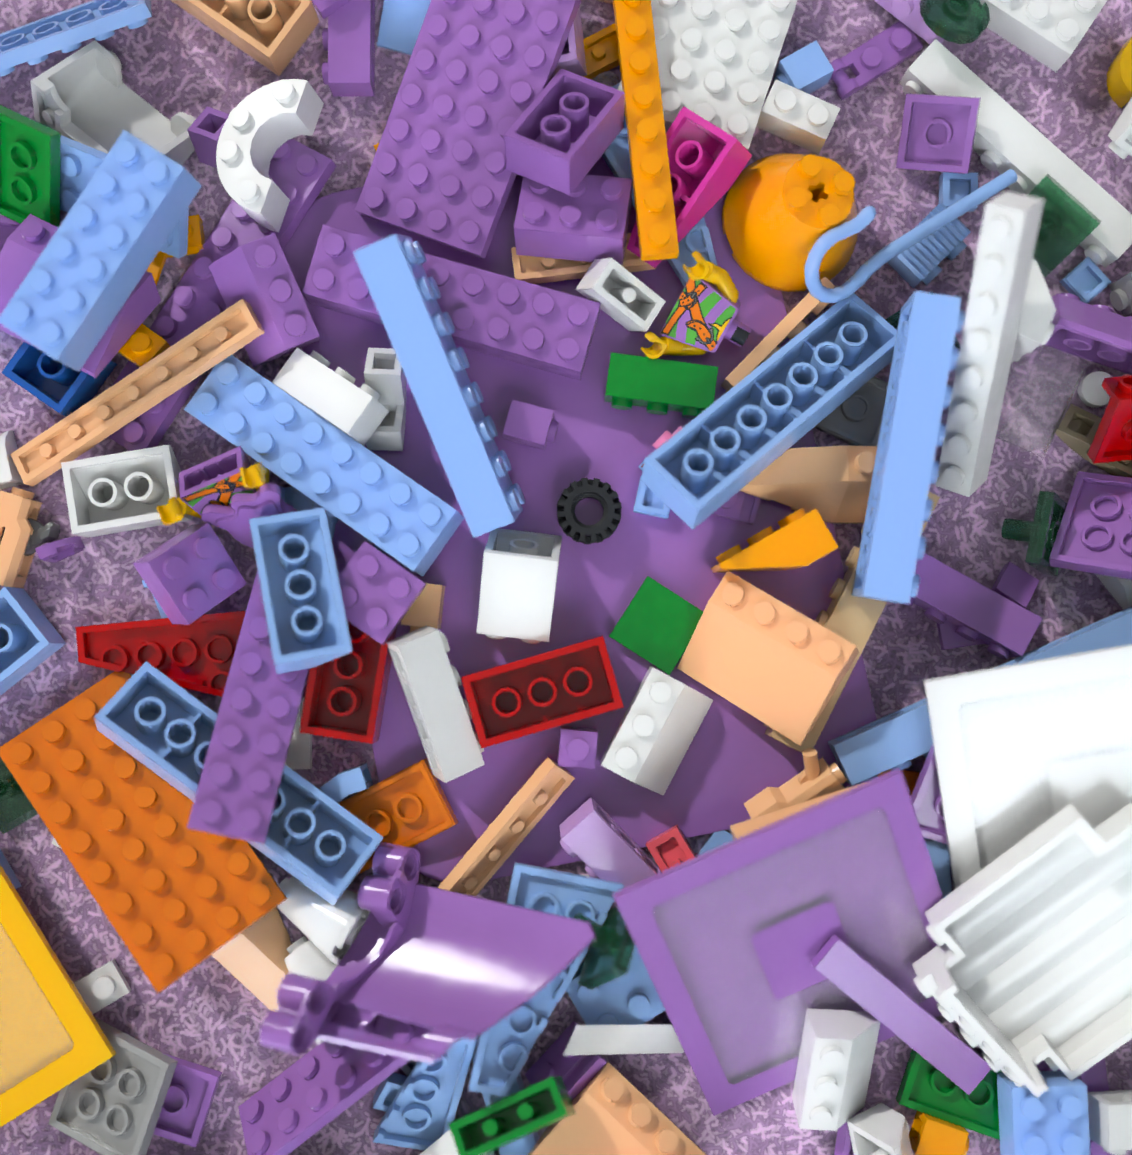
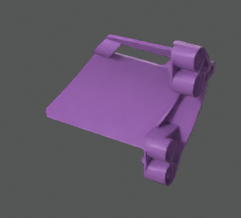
[260,842,596,1063]

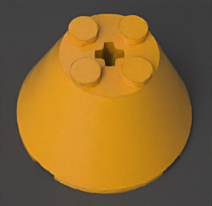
[722,153,858,292]

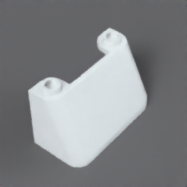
[30,40,196,166]

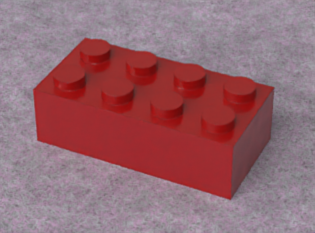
[299,620,397,744]
[461,636,624,749]

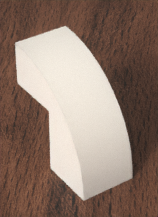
[364,348,406,451]

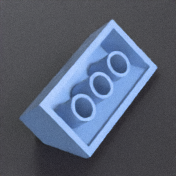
[249,507,352,674]

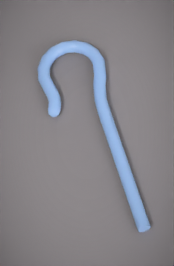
[804,169,1018,303]

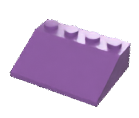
[0,214,161,378]

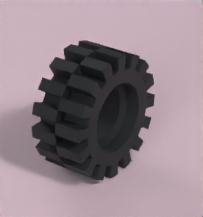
[557,478,622,544]

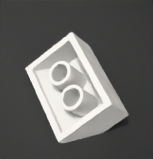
[1011,259,1056,363]
[61,444,193,538]
[600,667,713,796]
[792,1008,881,1131]
[847,1103,913,1155]

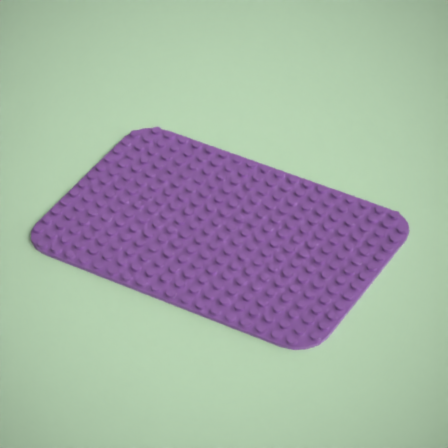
[283,156,877,882]

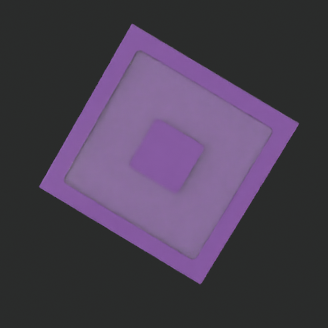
[612,768,943,1116]

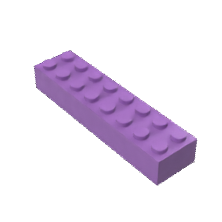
[302,224,601,381]

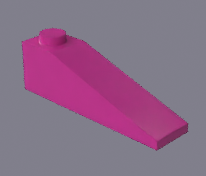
[627,106,752,268]

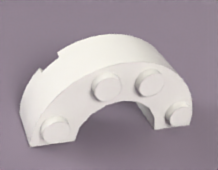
[216,79,324,233]

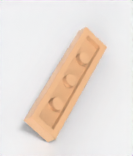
[511,233,656,284]
[721,276,835,392]

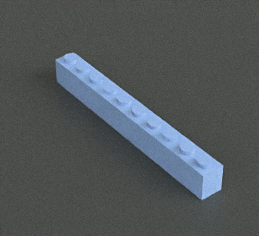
[828,606,1132,786]

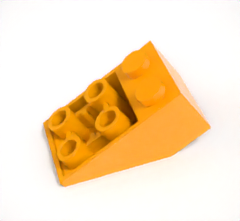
[711,507,838,573]

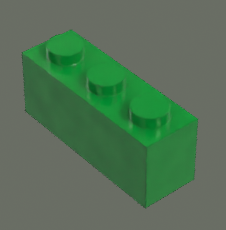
[604,352,718,419]
[448,1076,576,1155]

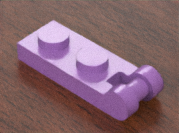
[829,21,923,101]

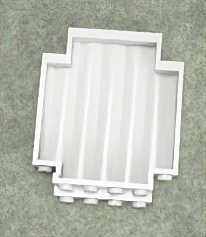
[912,802,1132,1097]

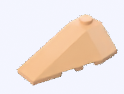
[739,445,877,524]
[211,907,291,1011]

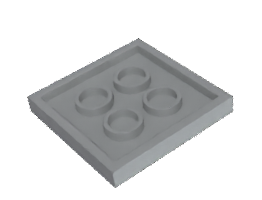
[48,1017,178,1155]

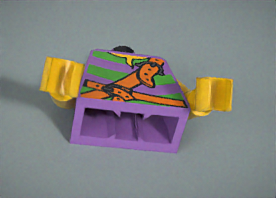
[640,251,752,359]
[156,446,270,528]

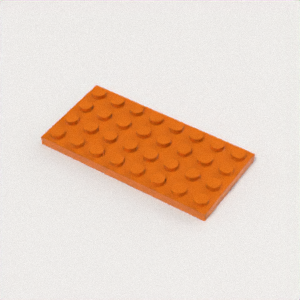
[0,671,287,993]

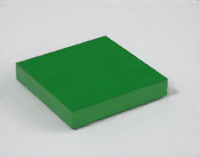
[609,576,703,675]

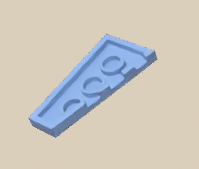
[373,1037,477,1151]

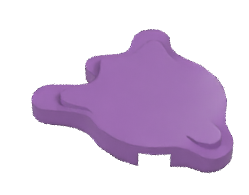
[201,483,297,548]

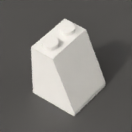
[477,528,562,644]

